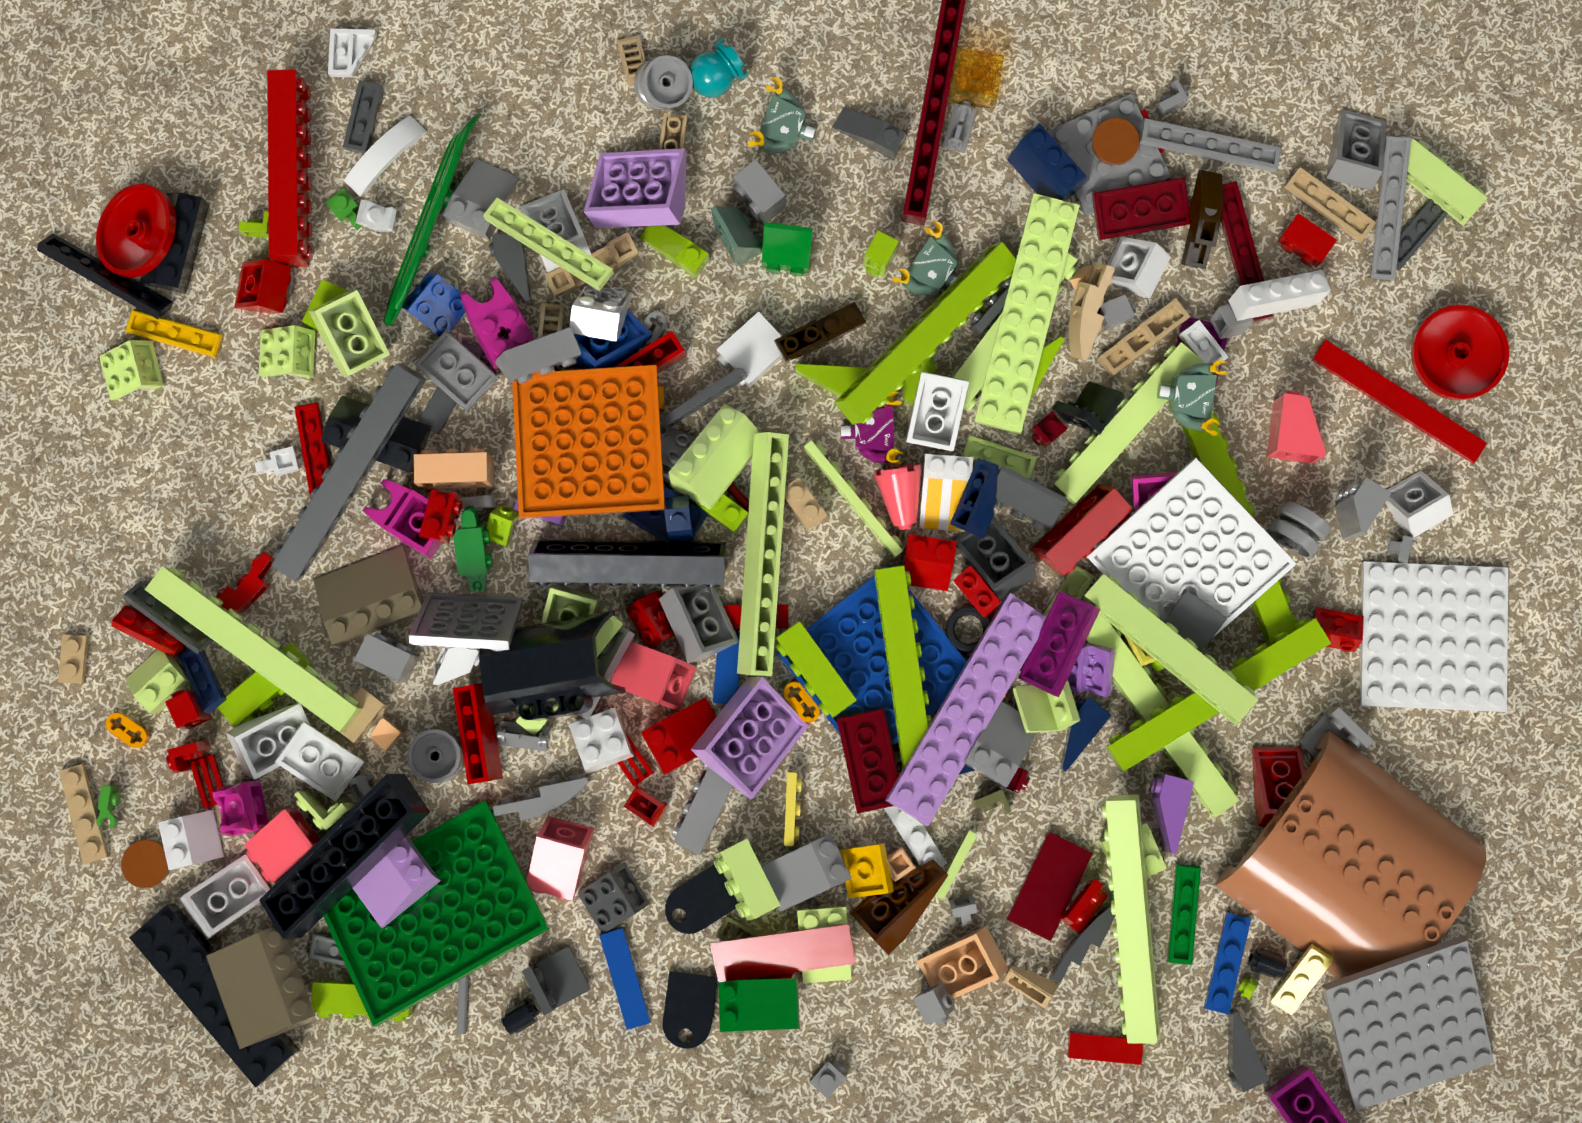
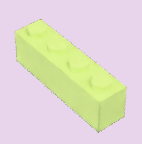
[1407,139,1488,226]

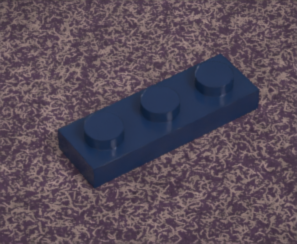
[178,648,227,714]

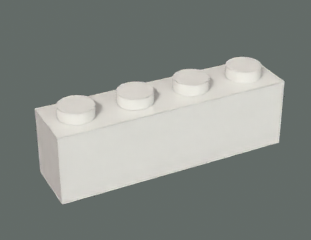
[1228,270,1331,321]

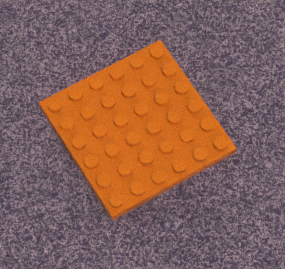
[512,365,665,519]

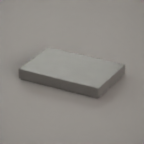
[414,330,500,413]

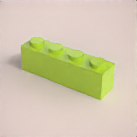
[775,621,857,718]
[217,642,314,728]
[311,980,413,1021]

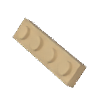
[1284,167,1377,243]
[59,764,109,864]

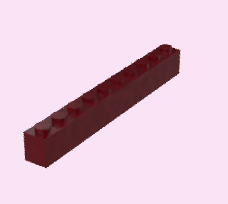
[901,0,966,226]

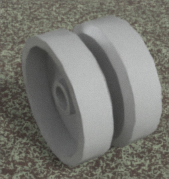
[634,55,693,111]
[1267,501,1331,559]
[407,729,464,783]

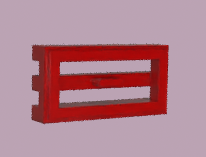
[617,733,654,787]
[190,755,225,809]

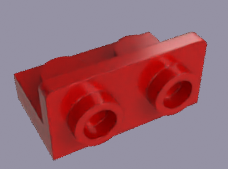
[419,489,463,544]
[953,566,1002,618]
[626,590,675,649]
[1313,607,1364,652]
[166,740,211,773]
[1060,879,1108,933]

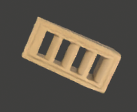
[617,35,646,85]
[537,302,565,339]
[1003,965,1060,1008]

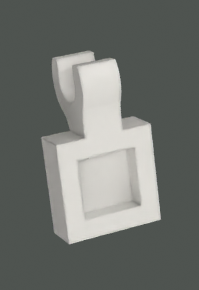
[255,446,300,476]

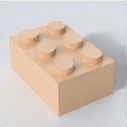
[414,448,494,489]

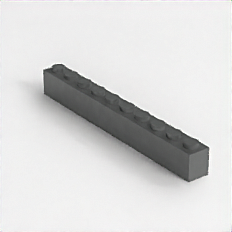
[271,363,426,582]

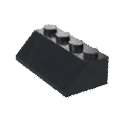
[140,192,209,294]
[321,396,432,473]

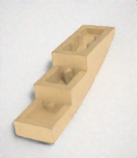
[1097,298,1191,378]

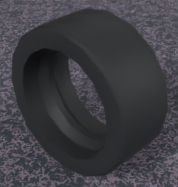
[945,606,991,653]

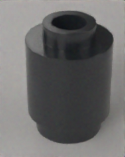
[1248,947,1287,978]
[501,1000,539,1035]

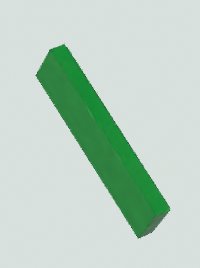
[1167,864,1201,965]

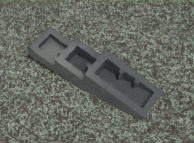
[1049,902,1116,984]

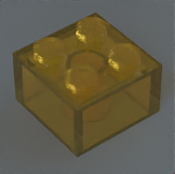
[948,48,1004,110]

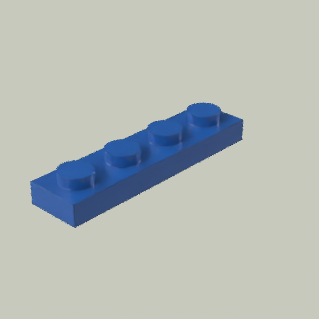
[1203,912,1251,1015]

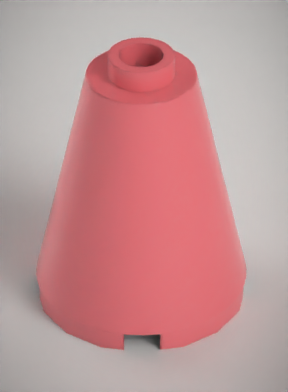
[874,464,922,530]

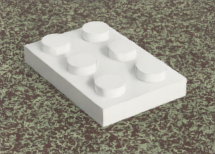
[274,721,364,802]

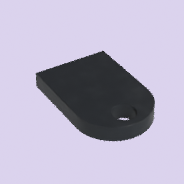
[665,864,738,934]
[662,971,718,1049]

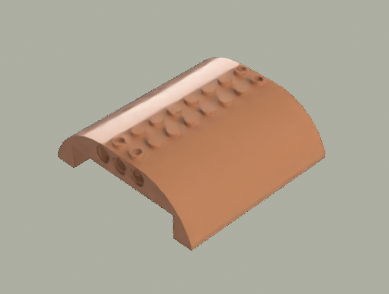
[1214,729,1486,979]

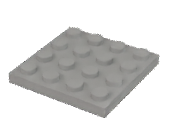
[1047,94,1172,217]
[409,592,523,651]

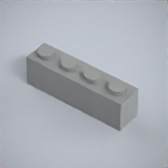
[672,765,733,855]

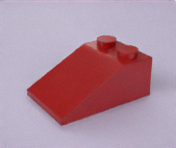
[641,697,716,775]
[1252,747,1306,827]

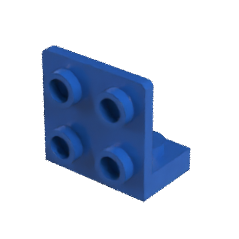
[402,270,466,337]

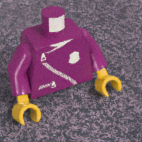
[841,391,903,465]

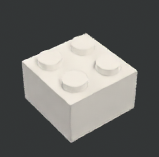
[569,708,634,773]

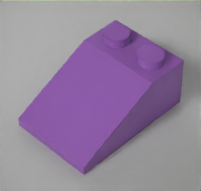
[1149,774,1194,854]

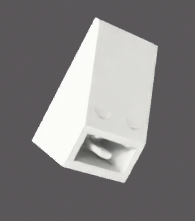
[570,284,632,341]

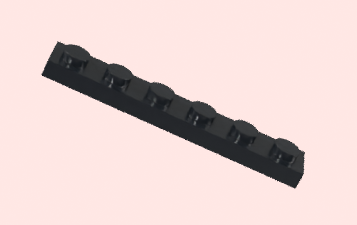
[37,233,173,319]

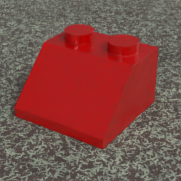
[234,259,291,314]
[903,534,957,592]

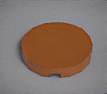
[1092,118,1140,165]
[121,839,170,888]

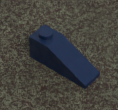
[950,458,999,539]
[1059,697,1112,772]

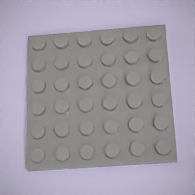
[1322,936,1494,1111]

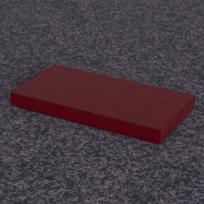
[1091,177,1191,240]
[836,708,899,814]
[1006,832,1093,942]

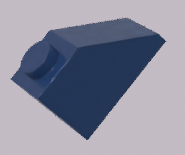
[664,495,694,543]

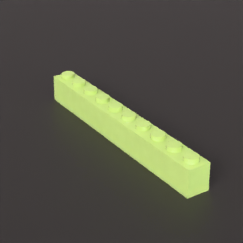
[737,432,789,676]
[145,566,362,733]
[1085,614,1240,817]
[1102,794,1160,1043]

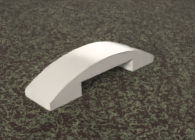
[344,116,427,197]

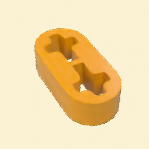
[783,682,820,723]
[106,713,150,748]

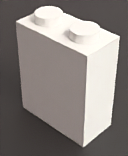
[716,312,783,388]

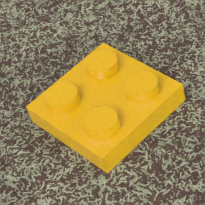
[839,843,894,899]

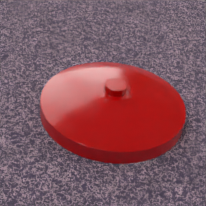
[96,184,176,278]
[1411,305,1509,401]

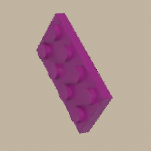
[1018,591,1101,698]

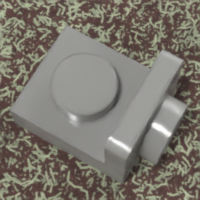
[1156,79,1189,118]
[809,1059,847,1099]

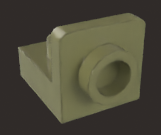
[974,789,1013,814]

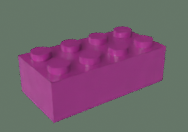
[1263,1064,1347,1123]

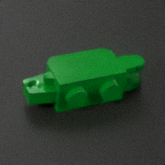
[453,506,493,592]

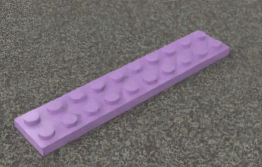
[885,593,1046,826]

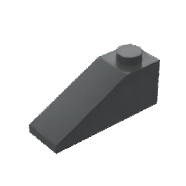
[832,107,906,161]
[489,233,532,305]
[1227,1009,1270,1093]

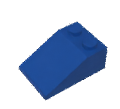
[574,309,652,370]

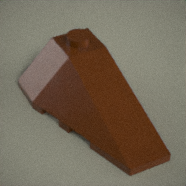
[850,859,948,955]

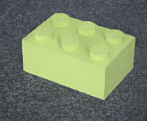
[308,290,390,376]
[713,839,781,921]

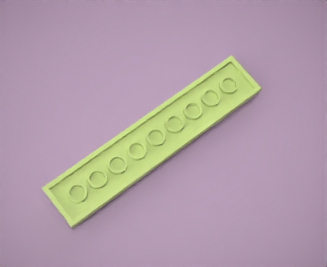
[974,193,1080,434]

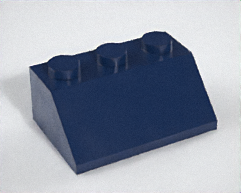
[1007,123,1089,201]

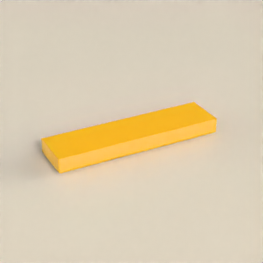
[125,310,224,358]

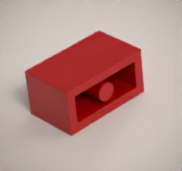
[1277,213,1337,268]
[165,689,213,729]

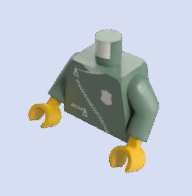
[748,77,817,154]
[892,221,958,295]
[1157,360,1228,436]

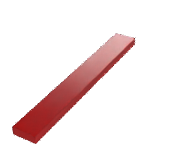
[1312,339,1487,464]

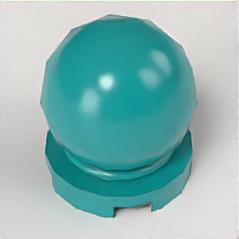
[689,37,749,98]

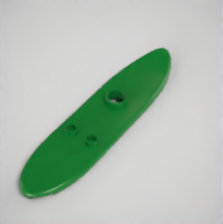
[383,113,481,326]

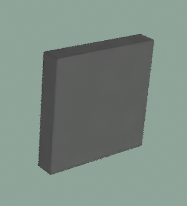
[1162,590,1227,652]

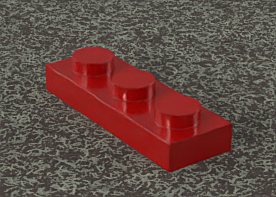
[111,605,185,658]

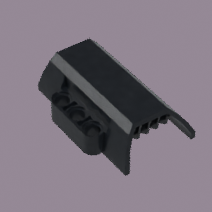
[479,611,626,721]

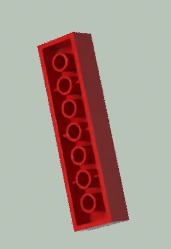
[267,69,313,267]

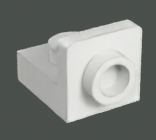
[356,200,397,232]

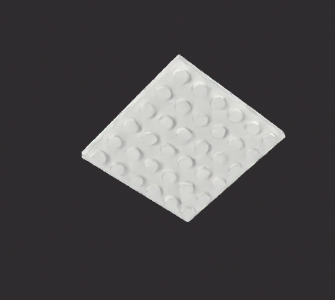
[1087,457,1296,636]
[1360,561,1508,712]

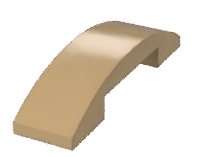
[544,232,639,297]

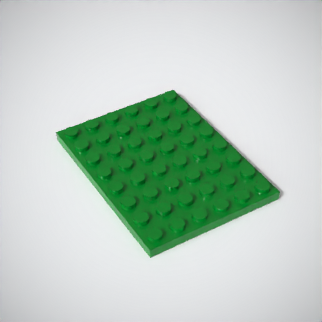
[323,800,550,1027]

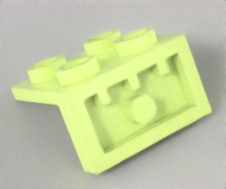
[259,325,315,378]
[100,340,164,400]
[1013,679,1080,733]
[294,790,355,831]

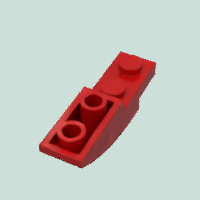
[216,552,275,614]

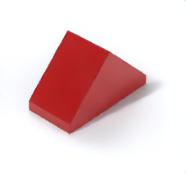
[624,786,668,827]

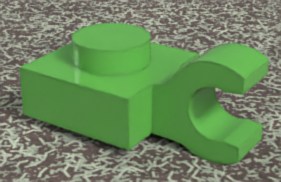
[325,188,362,230]
[96,785,121,828]

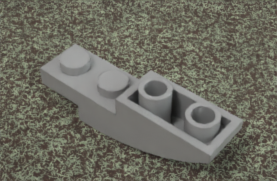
[493,774,590,821]

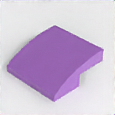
[1068,643,1115,697]

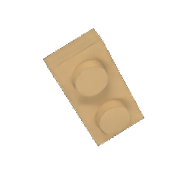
[58,634,89,684]

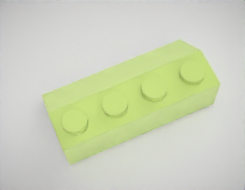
[669,403,760,510]

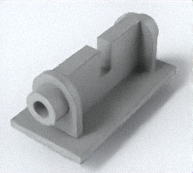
[942,101,977,154]
[497,721,550,751]

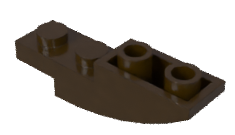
[1181,169,1223,269]
[774,302,866,362]

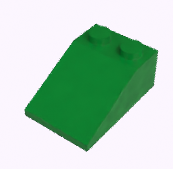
[762,222,813,276]
[718,978,800,1033]

